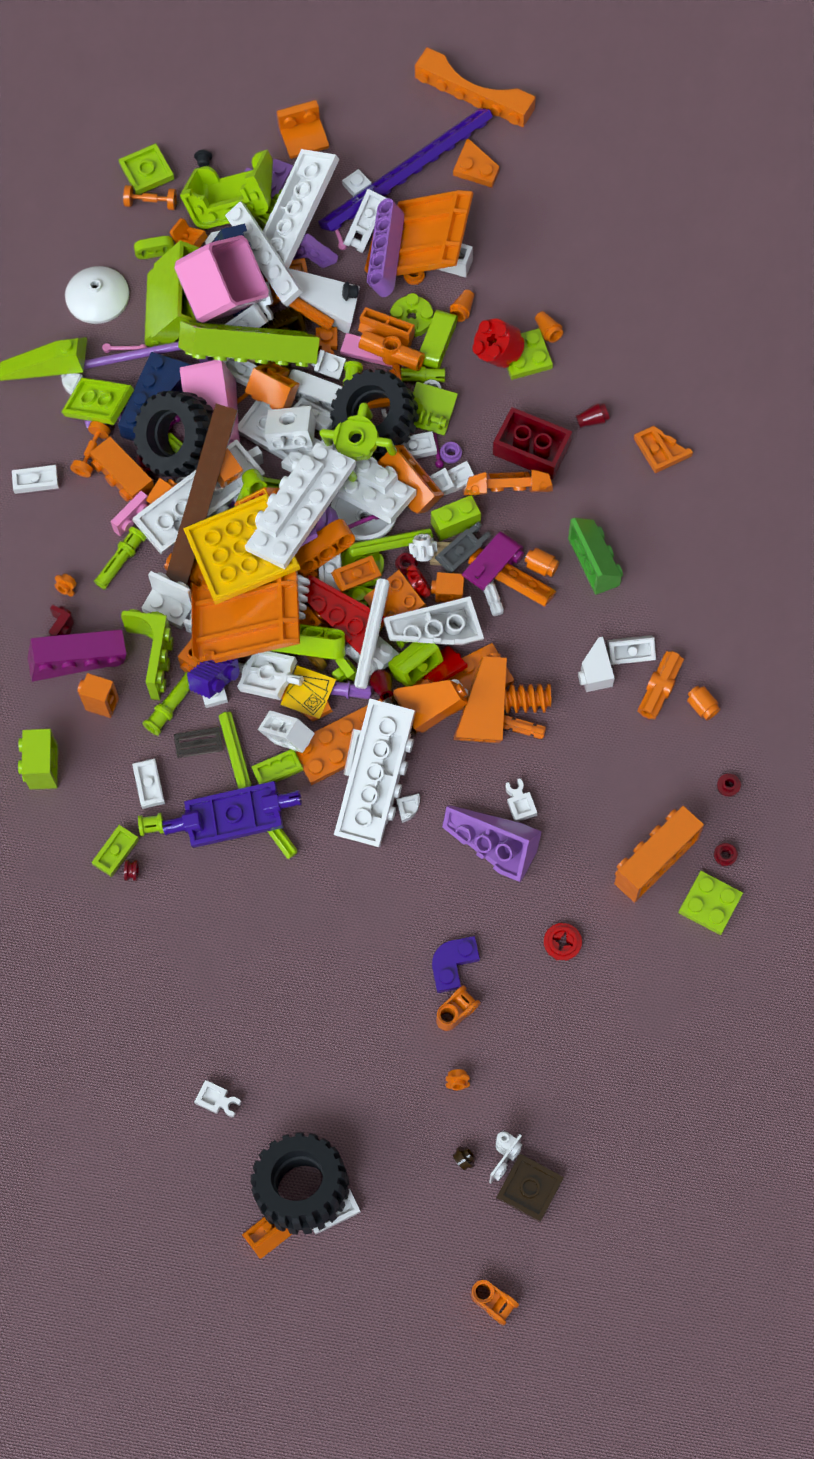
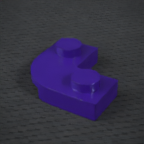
[432,936,480,993]

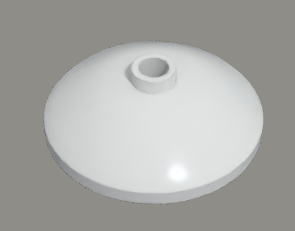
[65,266,129,324]
[331,496,397,541]

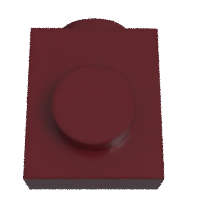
[49,605,74,636]

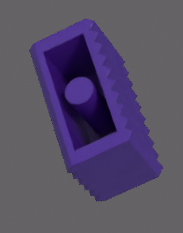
[187,659,240,699]

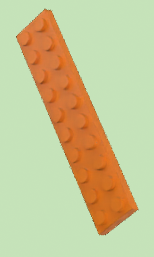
[295,643,514,786]

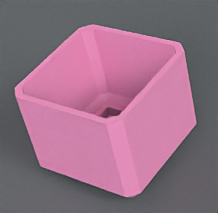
[174,235,269,323]

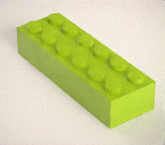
[178,321,320,367]

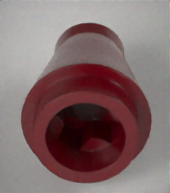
[576,403,610,428]
[370,670,394,701]

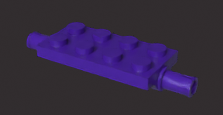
[162,781,302,848]

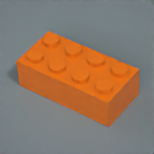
[614,806,704,903]

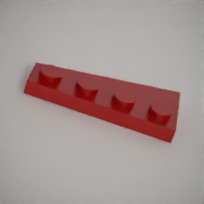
[304,575,385,655]

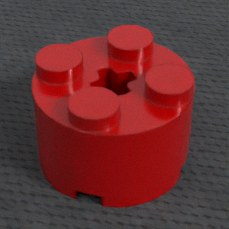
[472,318,524,368]

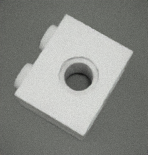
[264,406,316,451]

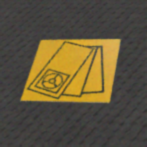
[280,666,336,719]

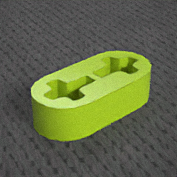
[134,236,174,259]

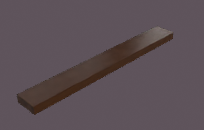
[166,404,238,585]

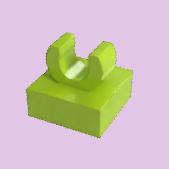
[332,656,357,682]

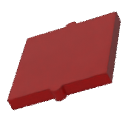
[423,646,468,683]

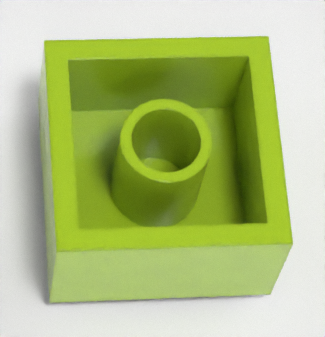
[18,729,58,789]

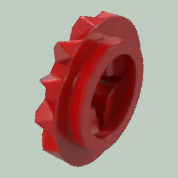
[406,564,431,598]
[544,923,582,961]

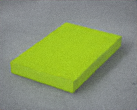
[62,378,134,425]

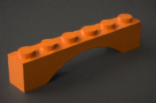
[415,47,536,127]

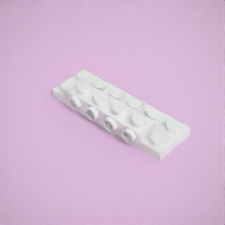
[263,149,339,269]
[281,438,416,524]
[132,439,265,554]
[245,443,356,569]
[334,699,416,847]

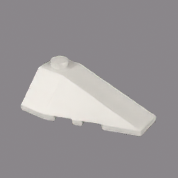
[383,596,484,645]

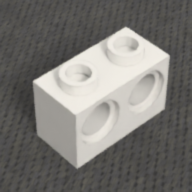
[258,711,315,753]

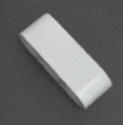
[288,369,342,412]

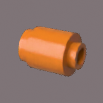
[524,547,560,577]
[687,686,721,721]

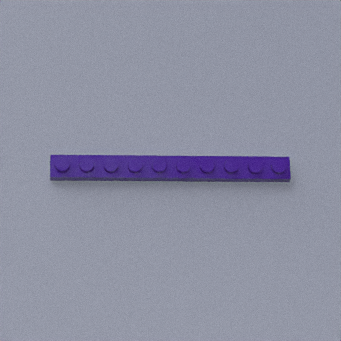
[318,108,493,231]

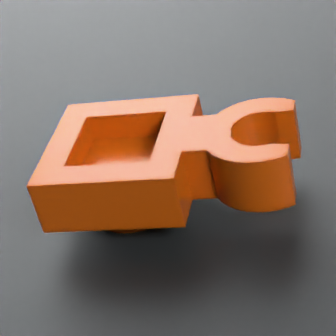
[316,327,338,355]

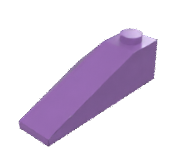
[442,805,542,882]

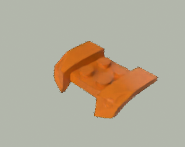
[463,470,553,495]

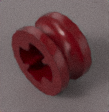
[124,859,139,881]

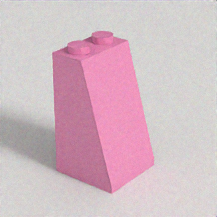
[180,360,240,445]

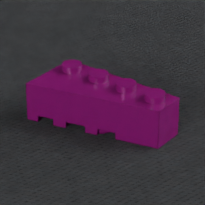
[28,630,126,682]

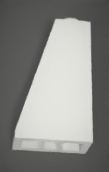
[288,268,360,334]

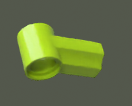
[234,469,268,507]

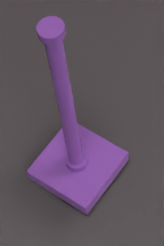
[84,321,212,369]

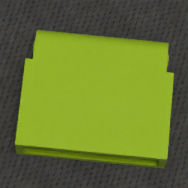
[144,240,199,347]

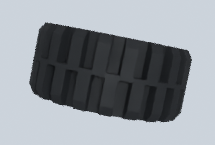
[330,369,419,458]
[133,391,214,477]
[250,1132,350,1235]

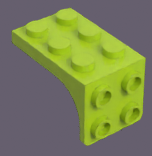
[121,609,174,700]

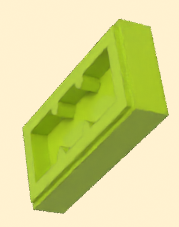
[251,749,303,784]

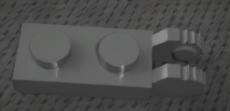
[435,521,492,573]

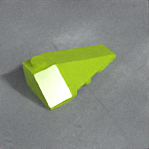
[0,337,87,381]

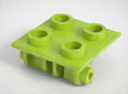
[413,382,458,436]

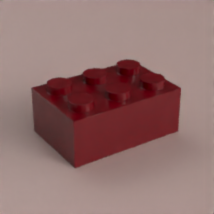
[493,407,572,480]

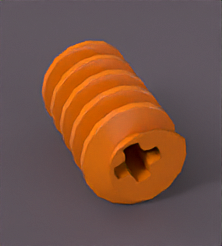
[504,684,551,713]

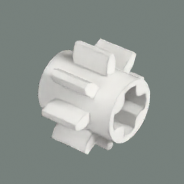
[409,534,438,561]

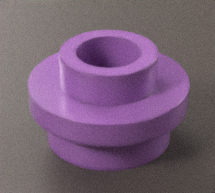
[440,442,462,463]

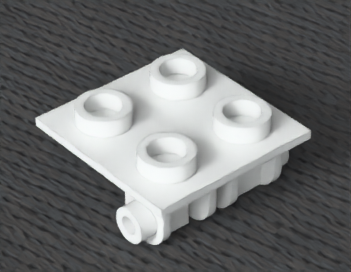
[489,1132,522,1184]

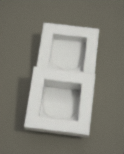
[429,461,474,496]

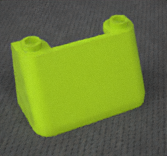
[180,149,273,229]

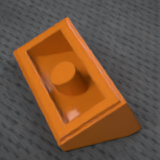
[242,1217,292,1259]

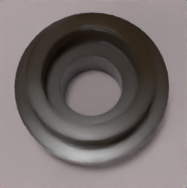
[453,1146,475,1170]

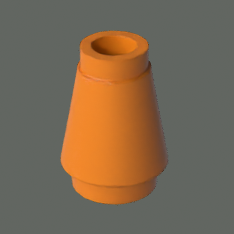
[450,290,474,322]
[535,311,563,343]

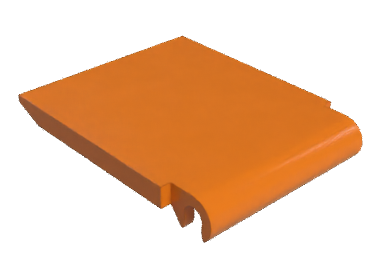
[364,190,473,276]
[191,571,300,663]

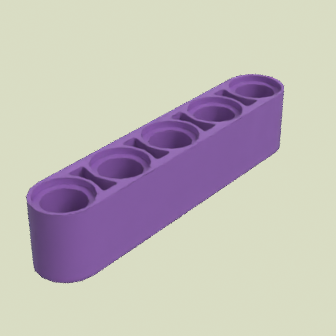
[367,198,404,297]

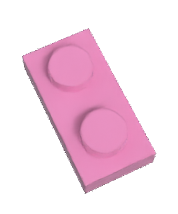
[110,491,150,537]

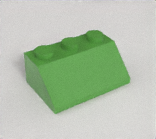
[568,518,623,595]

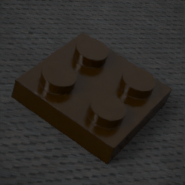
[496,1154,564,1223]

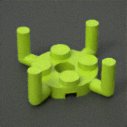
[319,403,397,482]

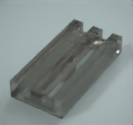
[174,727,223,758]

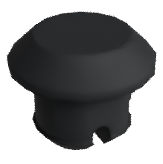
[194,149,213,167]
[342,281,359,301]

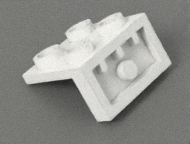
[141,571,191,629]

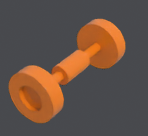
[123,185,177,210]
[70,421,111,478]

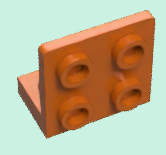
[276,100,329,159]
[364,570,427,626]

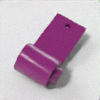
[462,532,524,591]

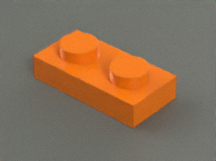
[331,555,382,592]

